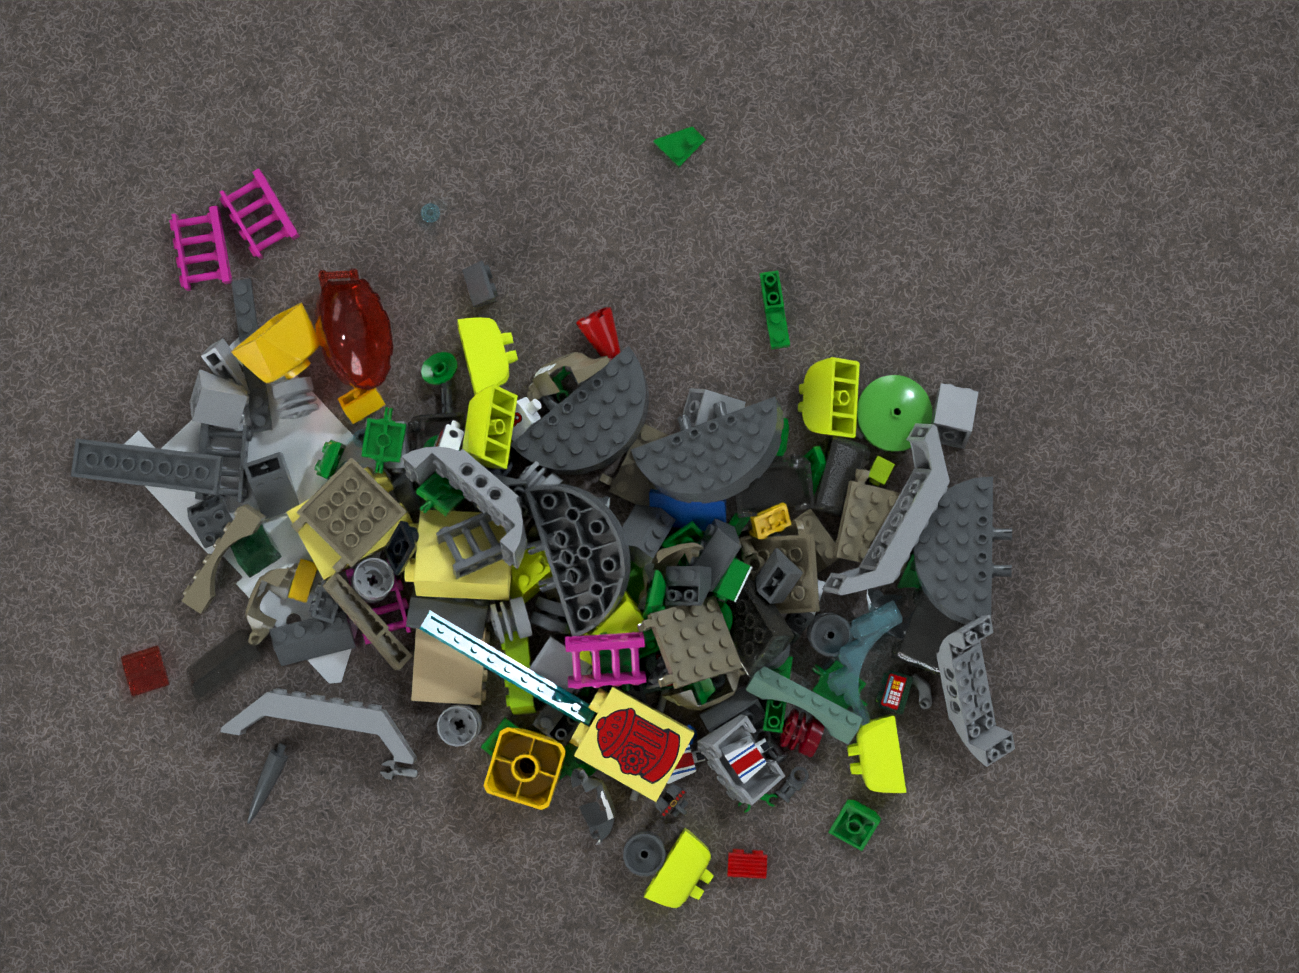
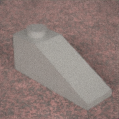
[201,338,250,395]

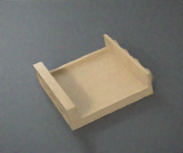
[411,628,490,705]

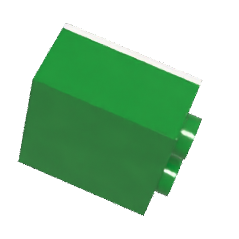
[711,558,752,602]

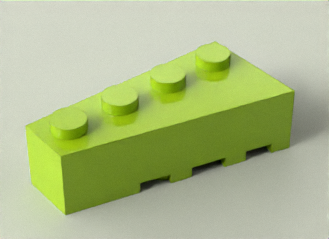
[501,631,536,715]

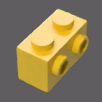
[338,379,386,424]

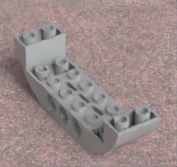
[402,447,526,569]
[936,615,1015,767]

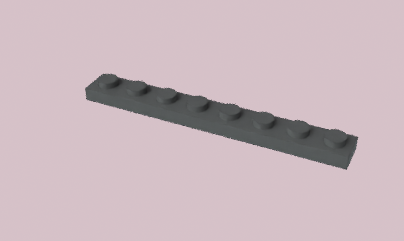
[231,279,273,432]

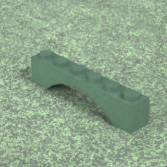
[746,664,862,744]

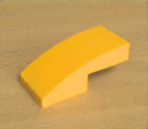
[288,559,318,603]

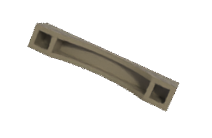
[182,504,266,614]

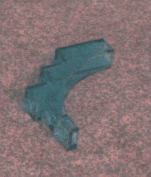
[827,600,902,726]

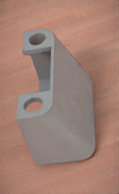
[697,714,785,805]

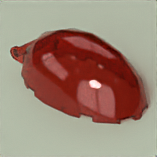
[314,268,393,391]

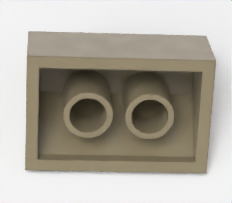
[779,508,839,573]

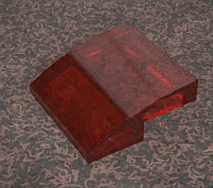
[121,645,170,696]

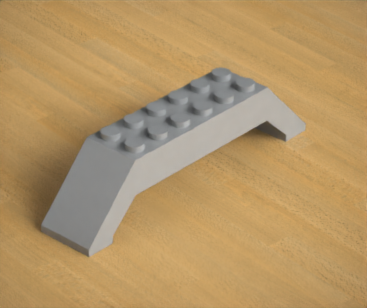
[822,423,950,595]
[221,688,417,764]

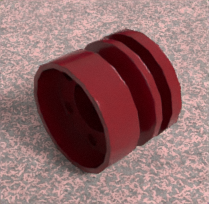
[779,708,825,757]

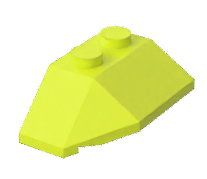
[510,547,553,604]

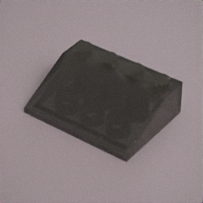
[726,580,795,676]

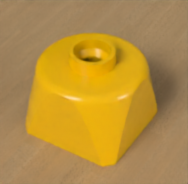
[231,302,320,383]
[483,727,566,810]

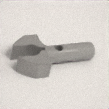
[380,760,418,780]

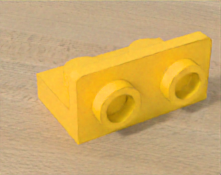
[749,502,791,539]

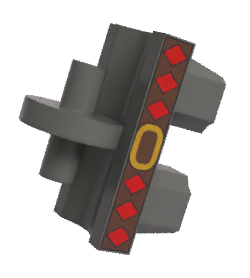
[654,783,688,818]

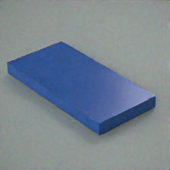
[649,489,726,531]

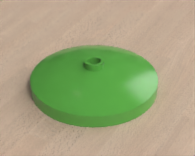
[856,375,932,452]

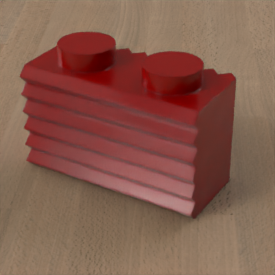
[727,848,767,879]

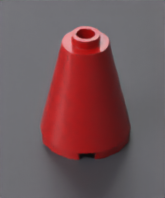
[576,307,621,362]

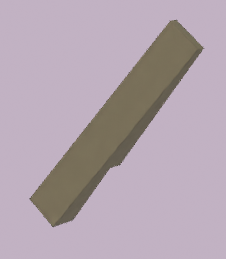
[322,572,412,670]

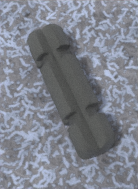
[440,379,453,416]

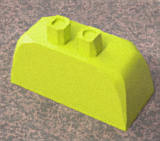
[457,317,518,395]
[798,357,860,438]
[462,384,518,469]
[580,591,644,665]
[847,714,906,793]
[644,828,714,908]

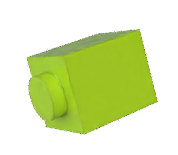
[868,456,895,487]

